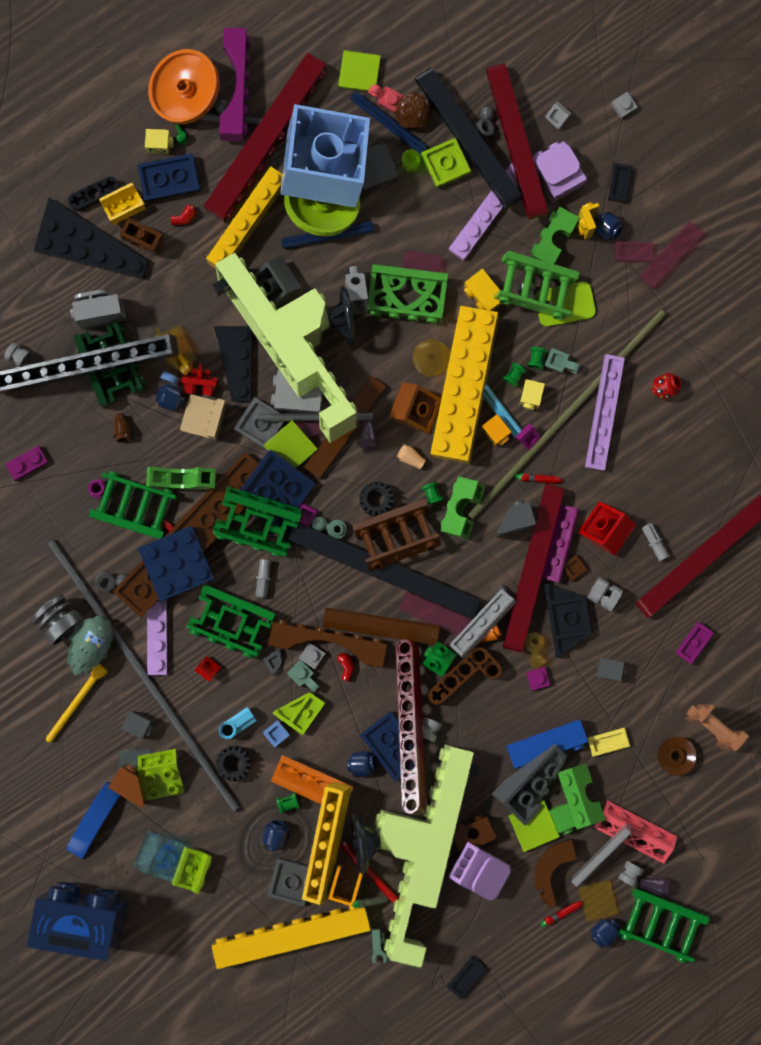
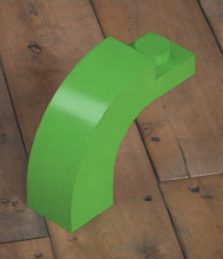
[146,467,216,490]

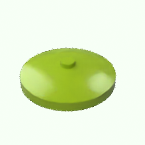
[284,195,360,236]

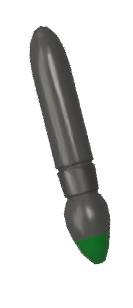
[352,895,389,908]

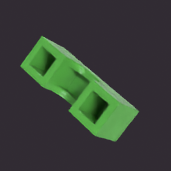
[530,207,580,264]
[440,476,486,540]
[558,764,606,829]

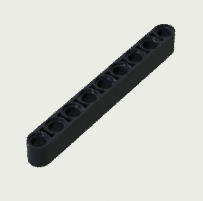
[414,67,523,210]

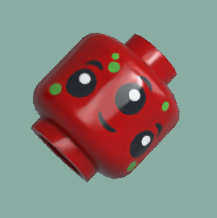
[652,372,682,400]

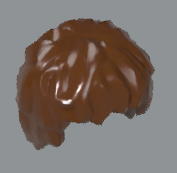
[396,92,431,128]

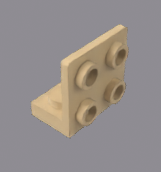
[180,394,227,441]

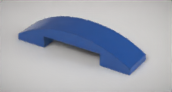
[66,781,121,859]

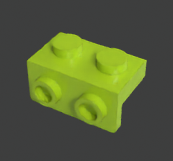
[171,846,211,894]

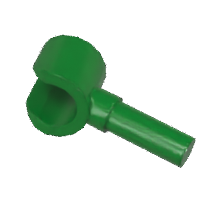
[174,124,188,146]

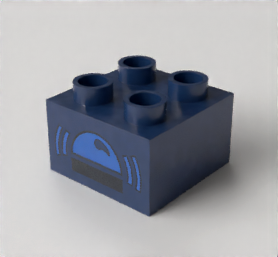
[27,882,128,961]

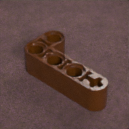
[428,647,502,705]

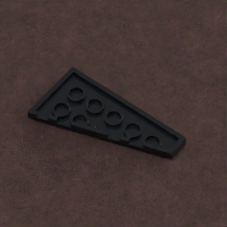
[34,198,148,280]

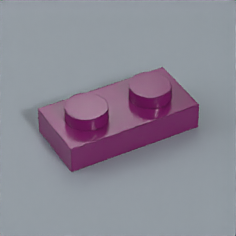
[5,445,49,481]
[675,622,714,664]

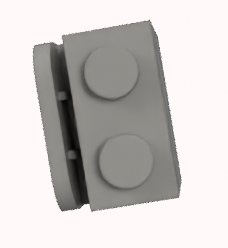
[70,289,126,329]
[271,370,323,413]

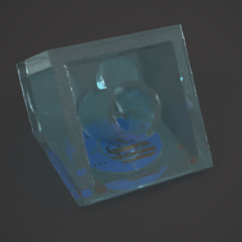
[133,829,190,882]

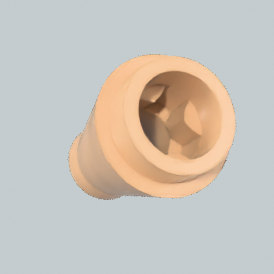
[396,444,426,469]

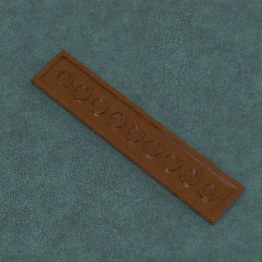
[113,452,258,618]

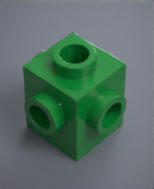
[423,641,456,677]

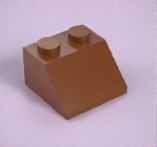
[389,382,442,434]
[108,763,147,808]

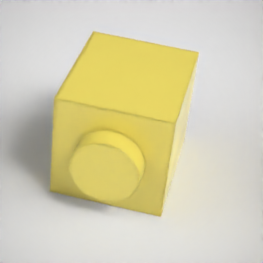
[145,129,174,154]
[519,379,545,410]

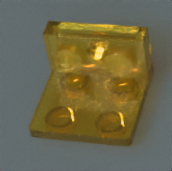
[154,325,197,370]

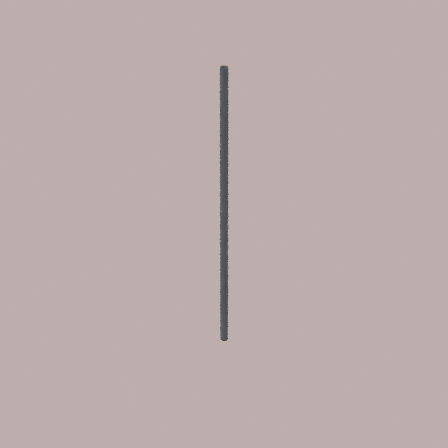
[47,539,239,812]

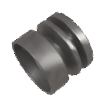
[31,594,84,646]

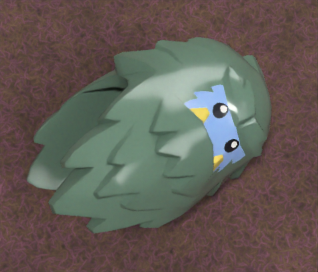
[67,615,113,676]

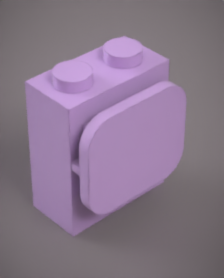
[532,141,587,203]
[449,842,510,900]

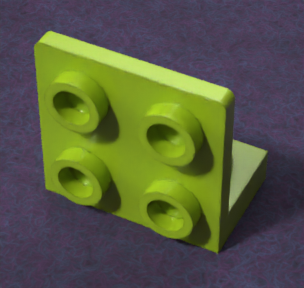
[138,749,184,800]

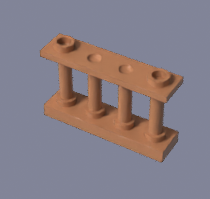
[686,704,749,752]

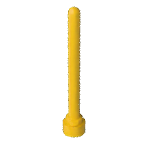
[46,664,108,743]

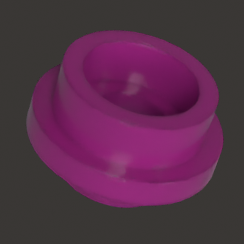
[88,479,106,498]

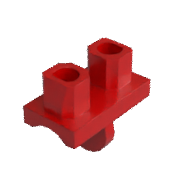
[182,363,218,396]

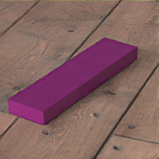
[541,505,579,583]

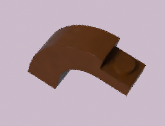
[533,838,577,908]

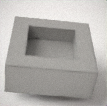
[611,92,638,119]
[545,102,571,129]
[299,643,326,669]

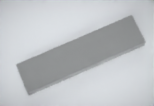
[449,589,516,659]
[571,823,632,886]

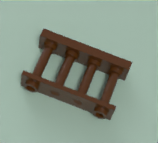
[352,499,442,571]

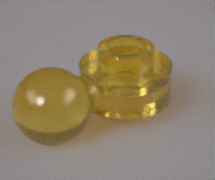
[524,632,545,668]

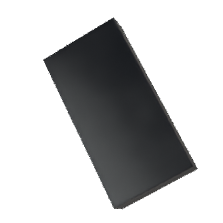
[607,163,633,204]
[446,956,487,1000]

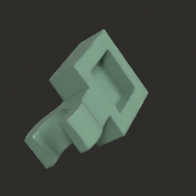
[544,348,580,374]
[287,660,320,693]
[372,927,387,963]

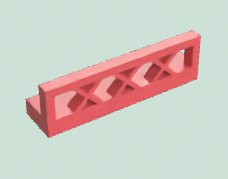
[594,800,677,864]

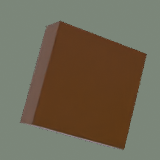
[564,555,588,581]

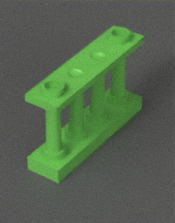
[494,251,579,320]

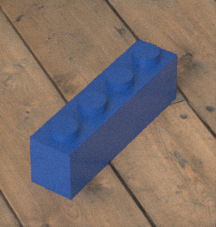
[506,720,588,769]

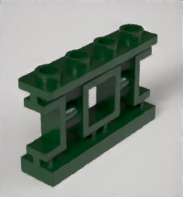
[73,320,146,409]

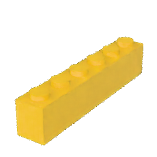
[206,166,283,269]
[302,782,351,905]

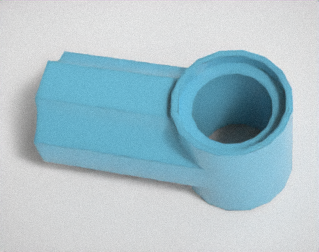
[219,707,257,739]

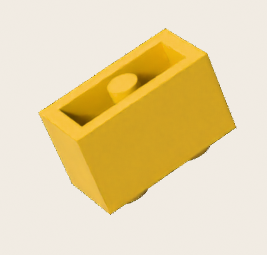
[464,268,502,311]

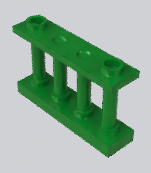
[88,471,178,539]
[617,887,710,964]

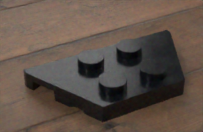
[544,584,592,658]

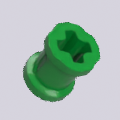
[527,347,547,370]
[503,362,527,388]
[421,482,443,505]
[276,792,300,815]

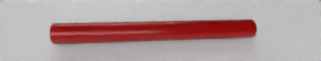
[340,841,398,903]

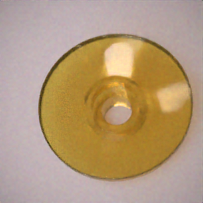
[413,339,450,377]

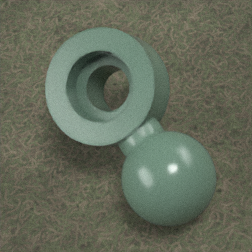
[312,517,347,539]

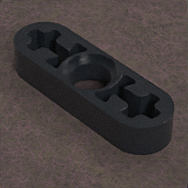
[68,176,120,211]

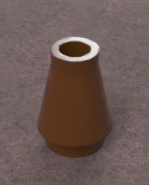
[113,413,132,443]

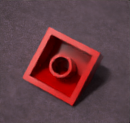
[578,501,636,556]

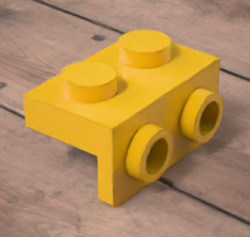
[99,183,146,226]
[577,202,600,240]

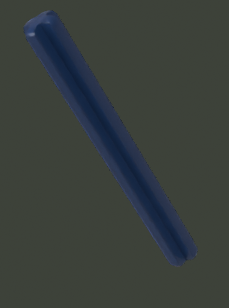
[350,91,427,154]
[281,221,374,249]

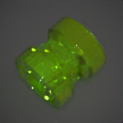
[402,149,420,173]

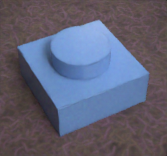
[262,720,290,748]

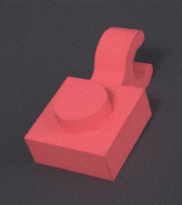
[368,84,402,113]

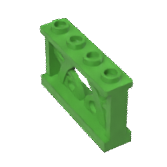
[367,264,448,324]

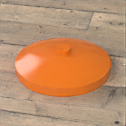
[148,49,220,124]

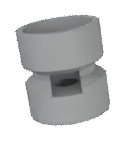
[587,577,623,612]

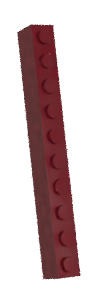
[204,52,328,223]

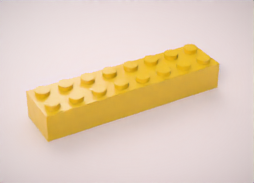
[430,306,499,464]

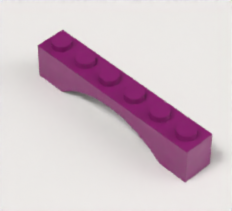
[219,28,251,141]

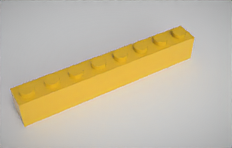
[211,906,371,969]

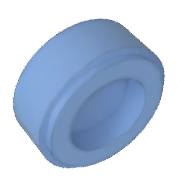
[160,371,180,386]

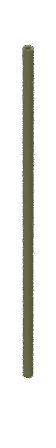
[468,310,666,520]

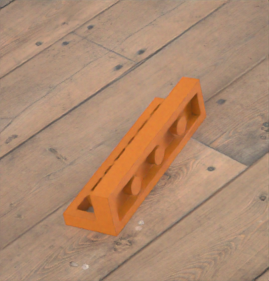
[271,755,353,804]

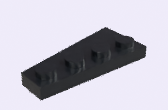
[214,326,252,402]

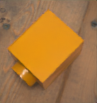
[481,414,511,446]

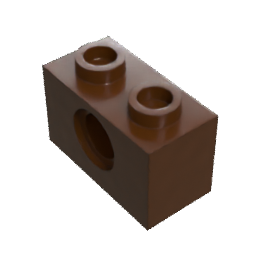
[120,218,165,256]
[453,814,497,853]

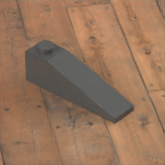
[492,744,567,826]

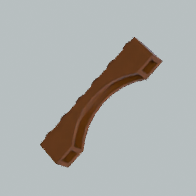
[268,620,387,668]

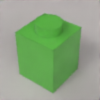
[548,802,575,835]

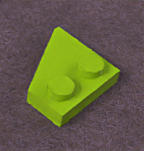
[272,692,325,735]

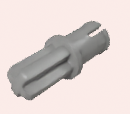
[642,523,670,561]
[255,559,272,598]

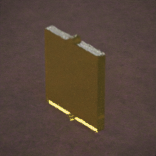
[578,880,618,922]

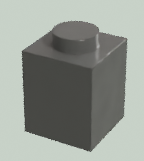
[596,658,627,682]
[121,711,153,739]

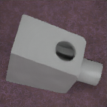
[345,266,368,314]

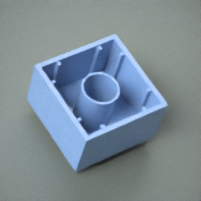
[280,104,370,207]

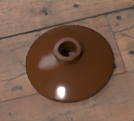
[657,736,696,776]

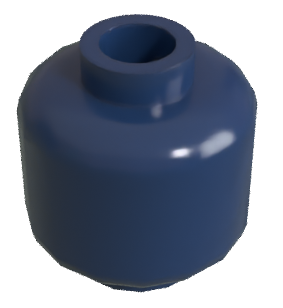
[594,212,623,240]
[155,384,185,411]
[347,751,377,778]
[262,820,289,851]
[591,918,620,948]

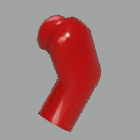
[171,205,196,225]
[337,653,355,682]

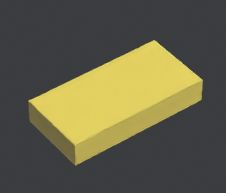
[587,728,630,757]

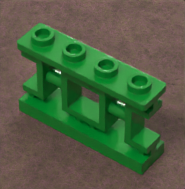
[213,486,301,557]
[186,584,276,659]

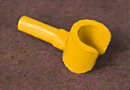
[177,351,193,375]

